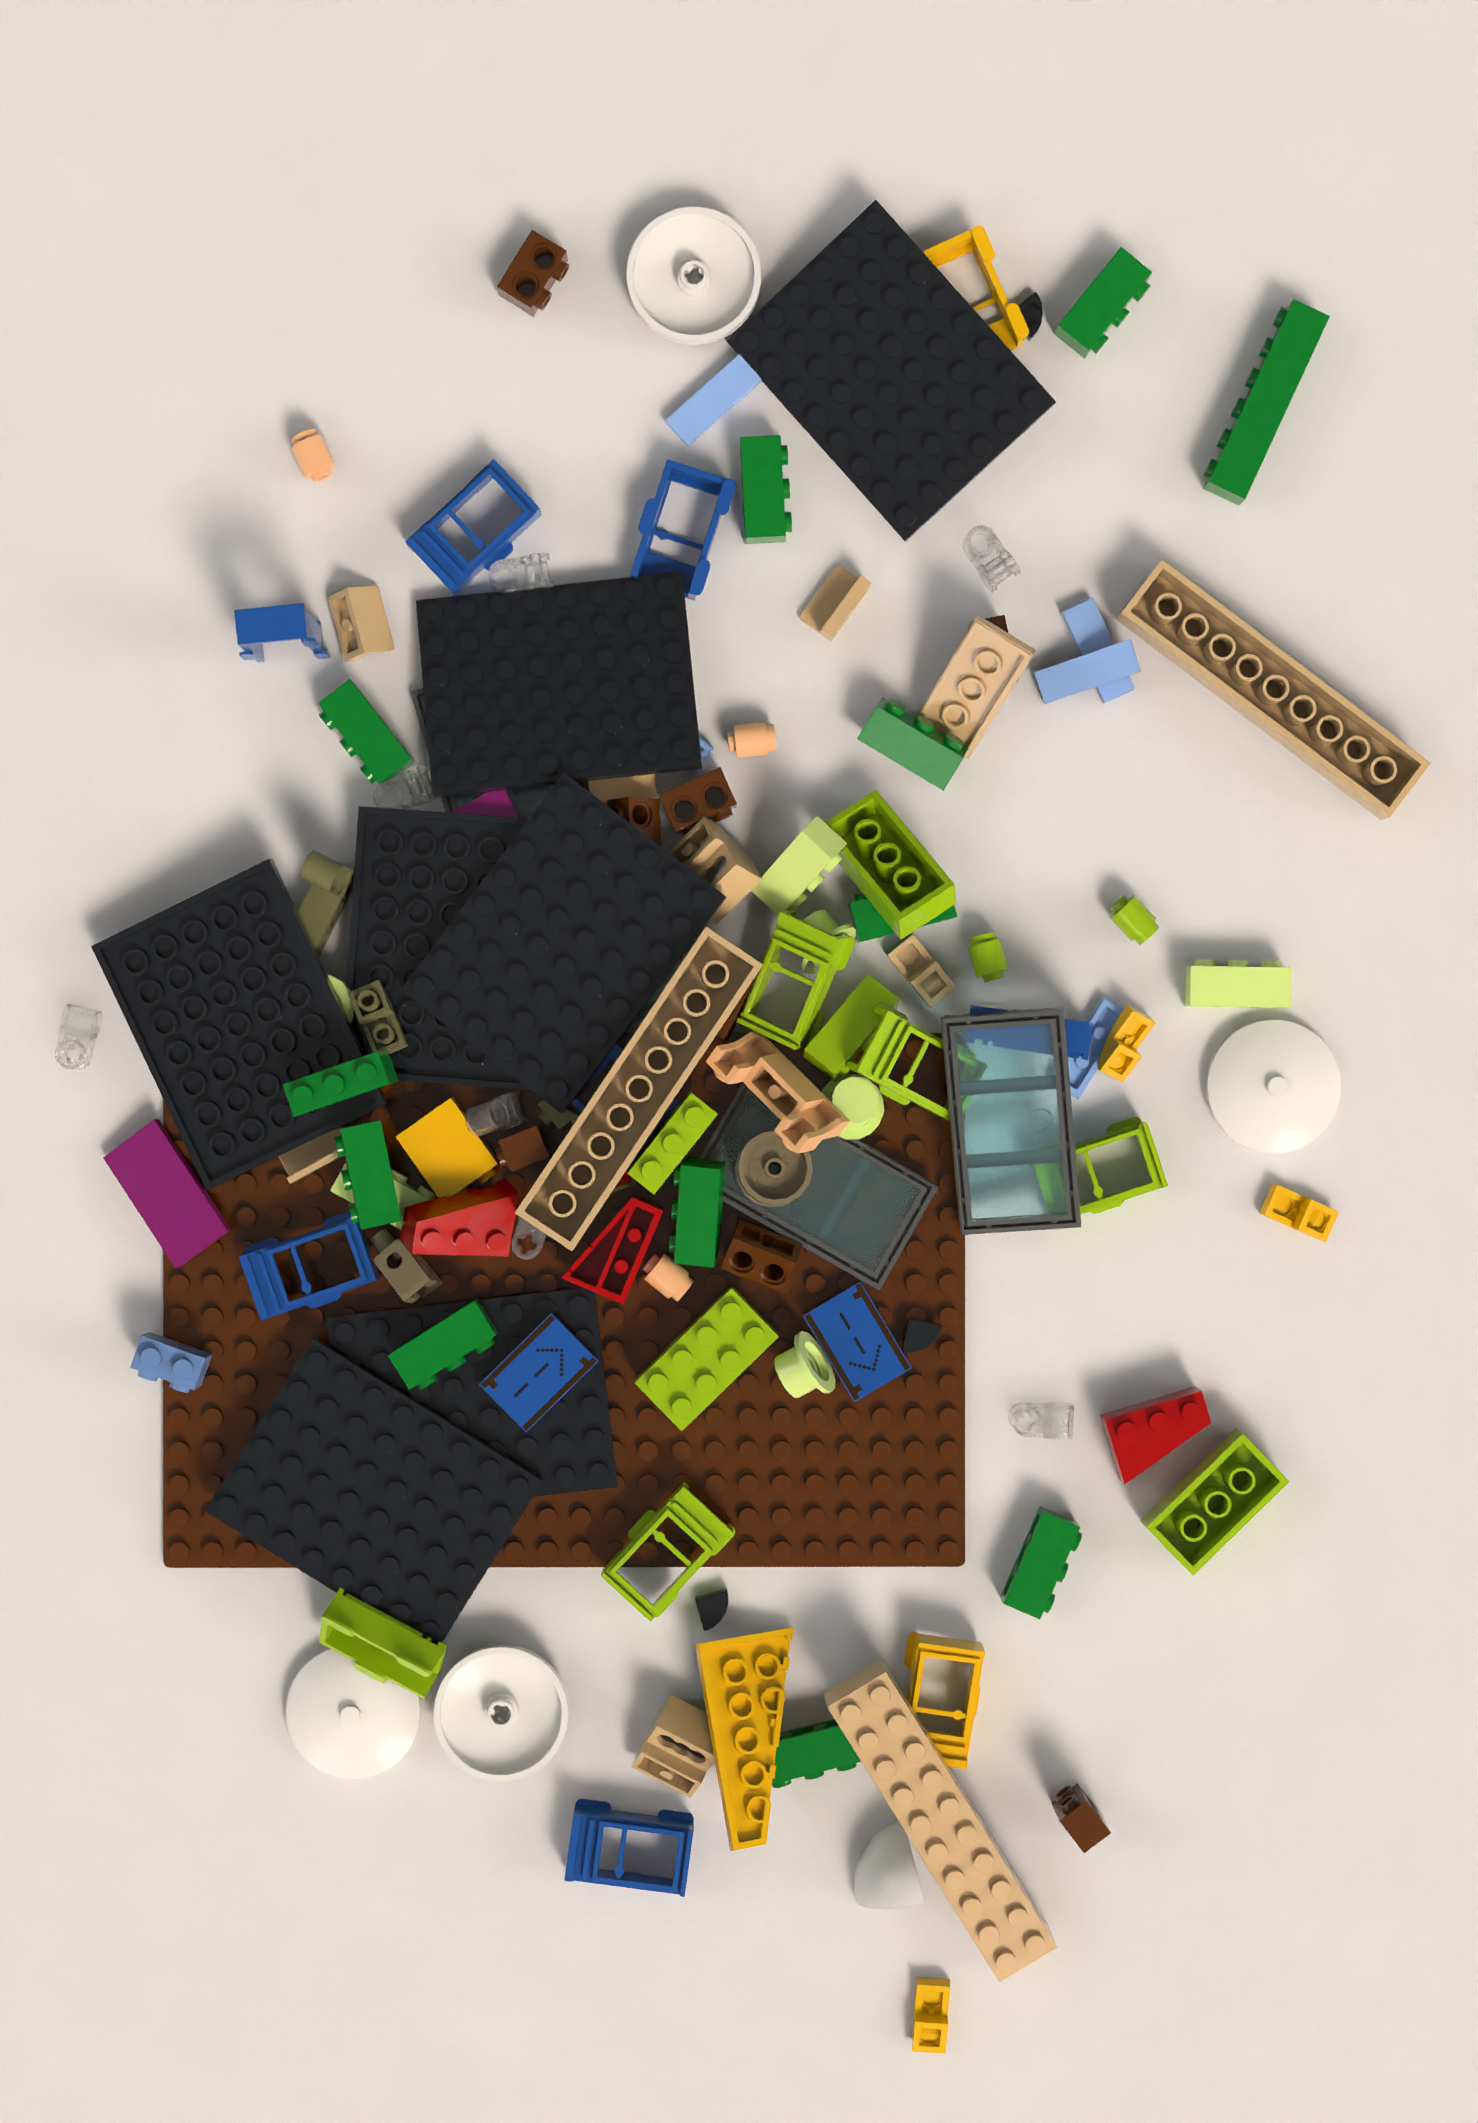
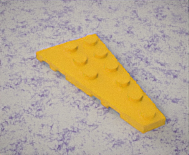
[695,1627,794,1851]

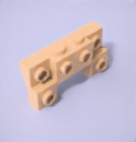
[706,1031,850,1154]

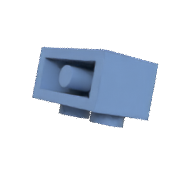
[130,1332,213,1393]

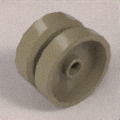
[734,1131,813,1208]

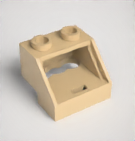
[669,816,762,925]
[632,1694,715,1798]

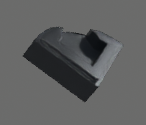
[1018,292,1043,341]
[902,1318,942,1352]
[695,1588,728,1631]

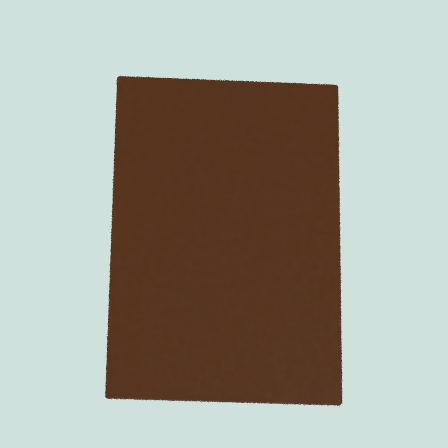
[163,1033,965,1568]

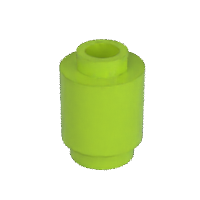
[1110,895,1159,945]
[968,931,1009,983]

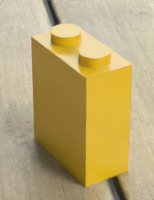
[396,1097,500,1198]

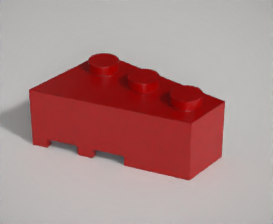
[400,1179,519,1257]
[561,1196,664,1305]
[1100,1386,1211,1485]

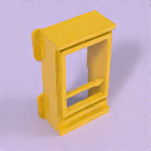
[922,226,1029,351]
[904,1632,985,1769]

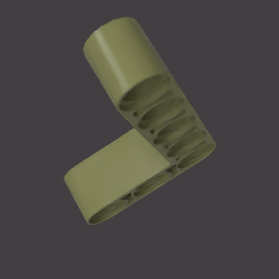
[297,850,354,957]

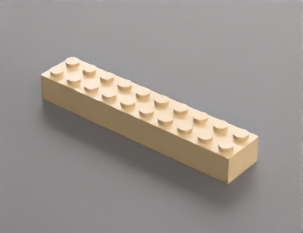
[1116,559,1431,820]
[515,927,763,1251]
[824,1659,1057,1982]

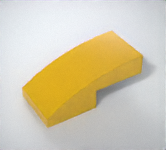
[1097,1005,1156,1083]
[1259,1183,1339,1242]
[912,1977,950,2054]

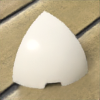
[854,1821,925,1909]

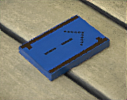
[803,1281,912,1402]
[479,1312,599,1432]

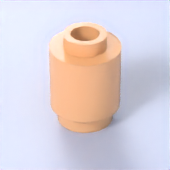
[291,429,336,482]
[727,721,776,758]
[642,1253,694,1301]

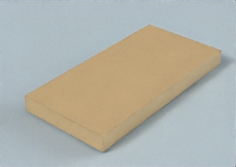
[916,615,1036,759]

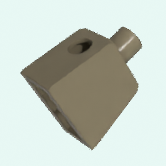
[370,1228,443,1304]

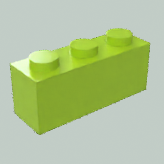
[803,974,899,1082]
[626,1091,718,1194]

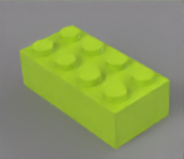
[825,790,956,940]
[634,1285,779,1431]
[1140,1428,1290,1576]

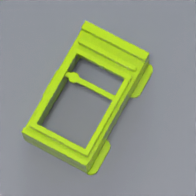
[736,909,855,1050]
[846,1002,988,1121]
[1030,1117,1168,1214]
[601,1482,735,1622]
[319,1588,447,1699]

